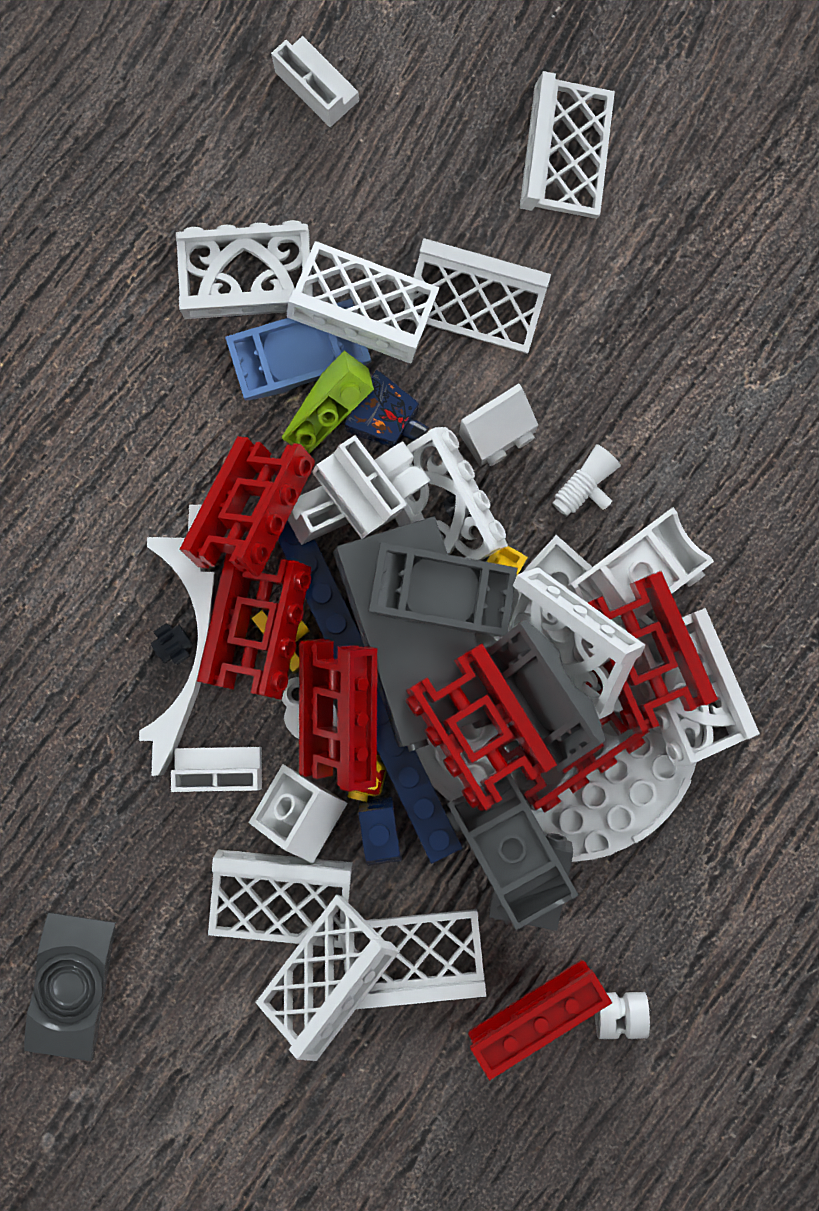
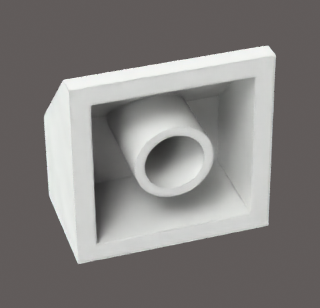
[459,384,538,467]
[249,764,347,863]

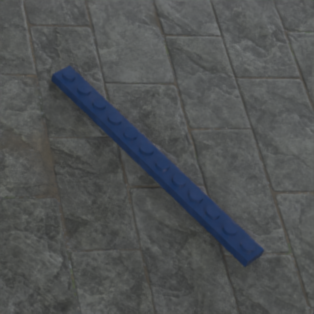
[258,498,463,864]

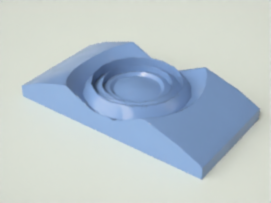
[225,298,371,401]

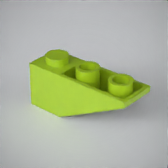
[282,350,374,454]

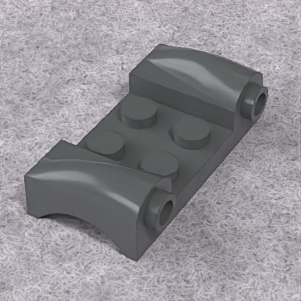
[446,773,579,930]

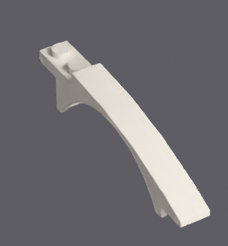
[139,505,218,776]

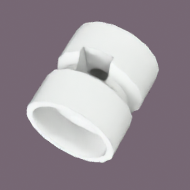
[374,441,431,500]
[595,992,650,1039]

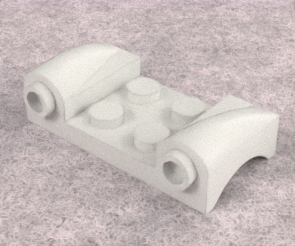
[566,507,714,630]

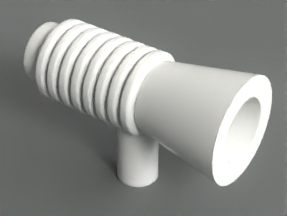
[552,444,621,517]

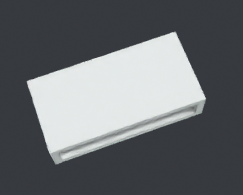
[271,36,359,127]
[312,435,407,539]
[288,486,349,545]
[171,747,262,792]

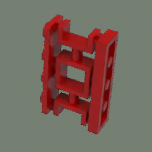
[179,436,315,576]
[197,553,311,700]
[587,571,718,734]
[299,639,378,792]
[406,643,557,811]
[486,665,650,813]
[468,960,612,1081]

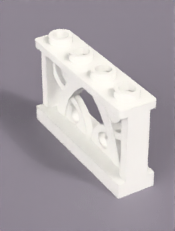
[176,220,313,319]
[395,427,508,561]
[491,568,645,719]
[633,608,760,767]

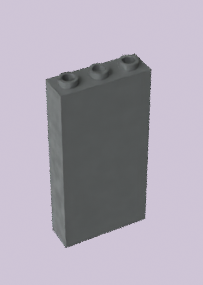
[333,516,495,752]

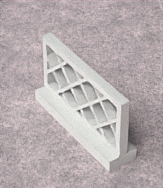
[520,71,615,219]
[404,238,551,354]
[287,241,439,364]
[208,849,353,948]
[255,895,400,1061]
[340,909,486,1009]

